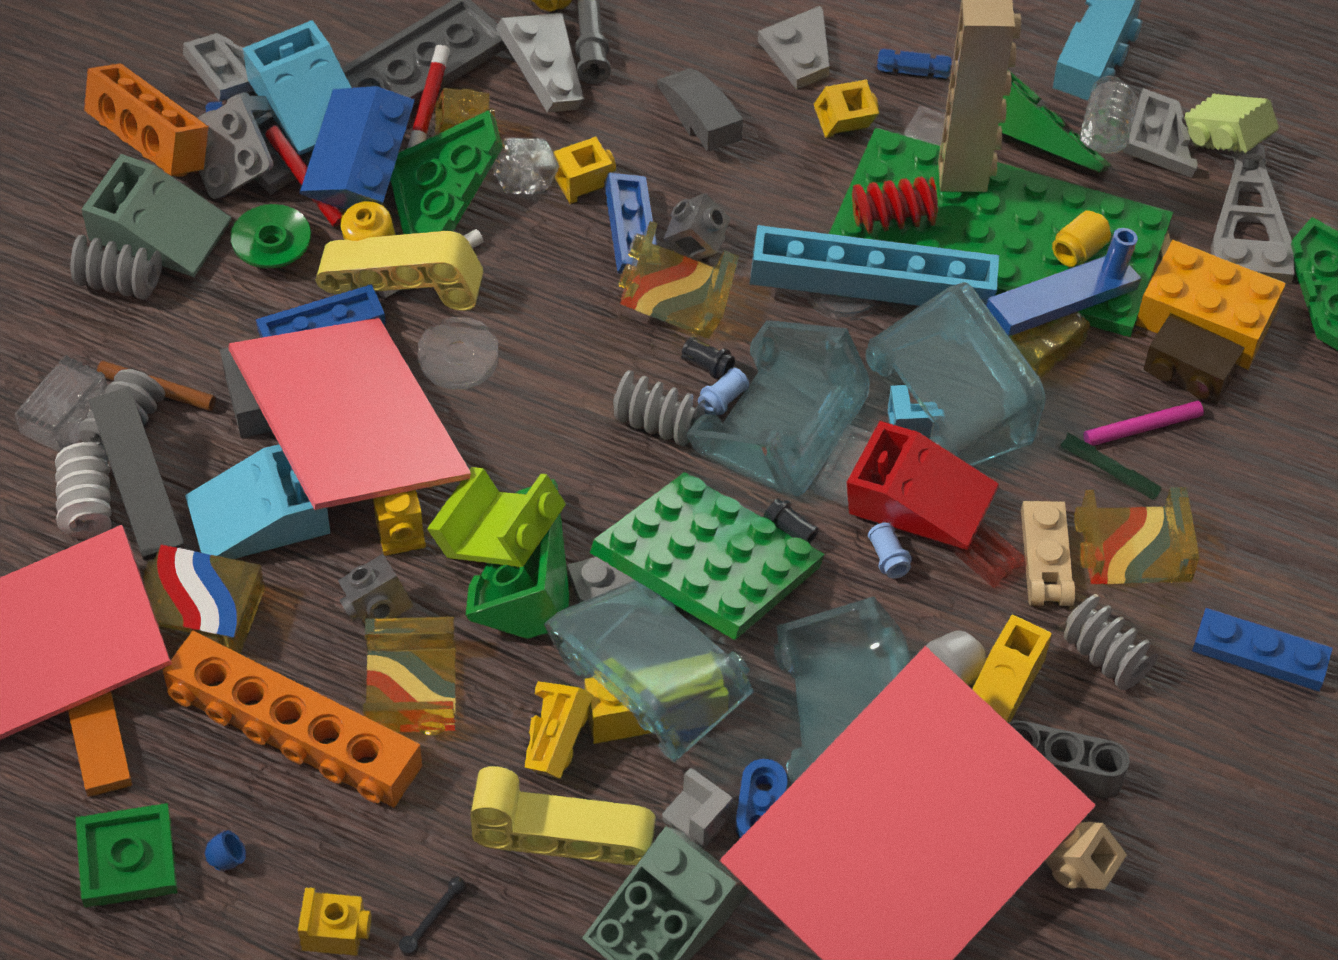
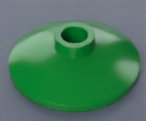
[231,204,311,268]

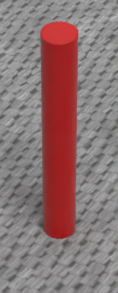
[264,126,343,227]

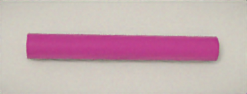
[1083,401,1204,447]

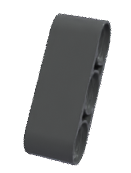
[1009,721,1130,798]

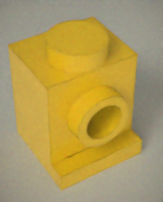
[813,79,879,138]
[553,137,616,204]
[373,490,426,556]
[298,888,371,956]

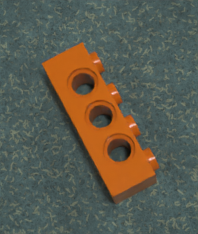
[84,63,209,177]

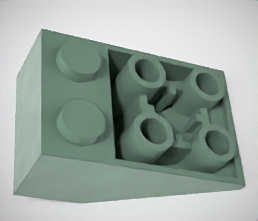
[81,154,232,277]
[582,826,749,960]

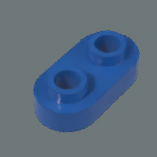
[736,759,787,838]

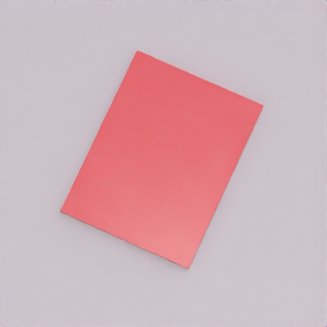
[719,646,1096,960]

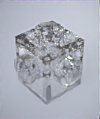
[492,138,560,194]

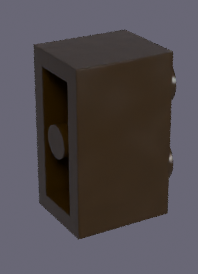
[1143,313,1245,405]

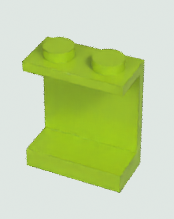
[427,467,566,567]

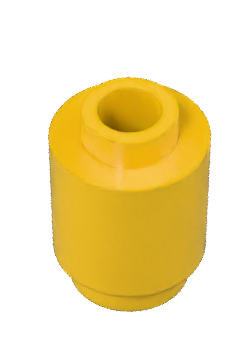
[1052,211,1111,267]

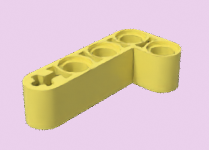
[315,231,483,311]
[470,767,656,865]

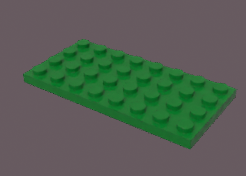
[829,127,1173,338]

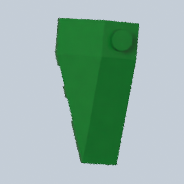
[998,69,1111,172]
[465,479,569,639]

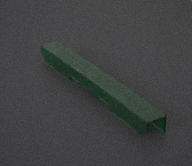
[1060,432,1162,501]

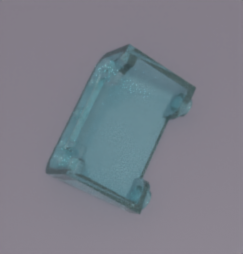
[865,282,1046,466]
[686,320,870,496]
[544,580,754,762]
[774,596,910,784]

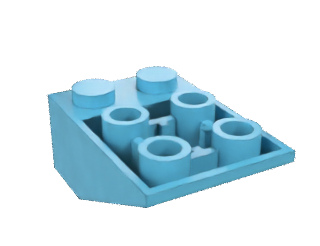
[243,20,351,155]
[185,444,331,565]

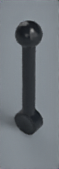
[399,876,466,956]

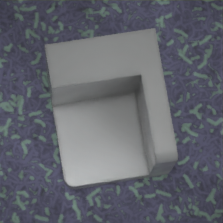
[662,768,733,849]

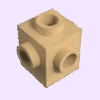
[1045,822,1127,889]

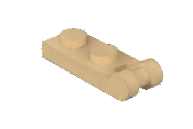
[1021,501,1075,606]

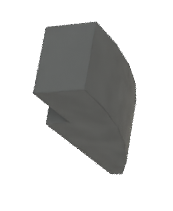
[657,68,743,152]

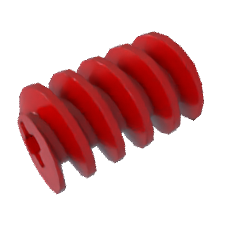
[852,176,938,234]

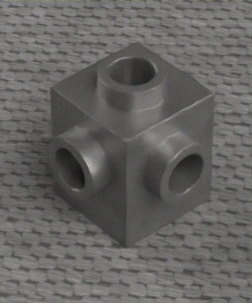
[664,193,731,263]
[338,554,414,633]

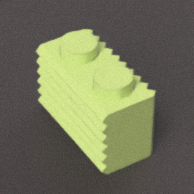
[1185,94,1279,153]

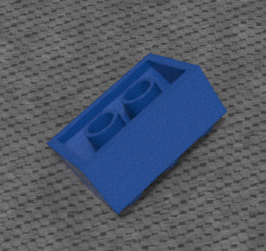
[299,86,414,210]

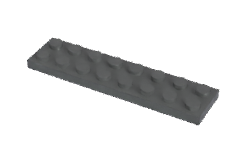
[254,0,507,195]

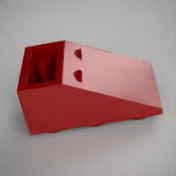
[846,421,999,550]

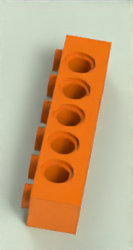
[163,631,423,808]

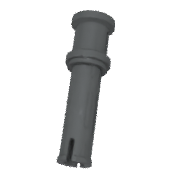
[575,0,611,84]

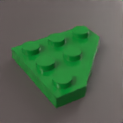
[390,110,503,235]
[1290,217,1338,350]

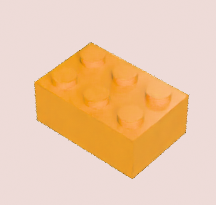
[1136,239,1286,370]

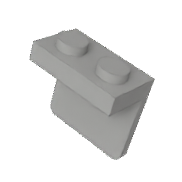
[197,92,273,199]

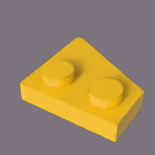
[525,681,593,778]

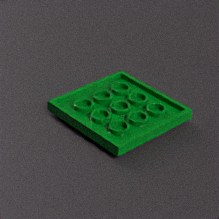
[590,472,825,640]

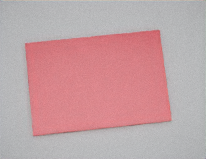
[229,318,471,510]
[0,525,172,740]

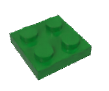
[75,803,178,908]

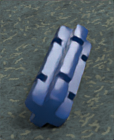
[877,49,952,79]

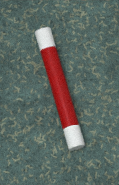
[407,45,451,149]

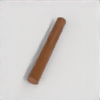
[97,361,216,411]

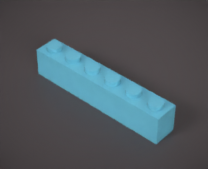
[750,225,999,314]

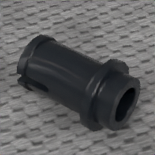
[681,336,736,379]
[763,499,819,544]

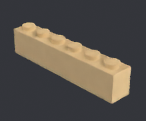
[938,0,1021,192]

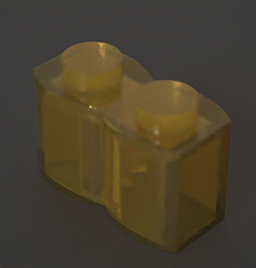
[996,312,1090,382]

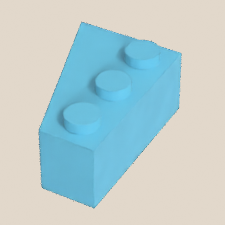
[1052,0,1142,103]

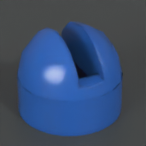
[205,830,246,871]

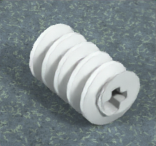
[55,442,112,539]

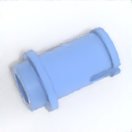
[698,368,749,416]
[868,523,912,579]

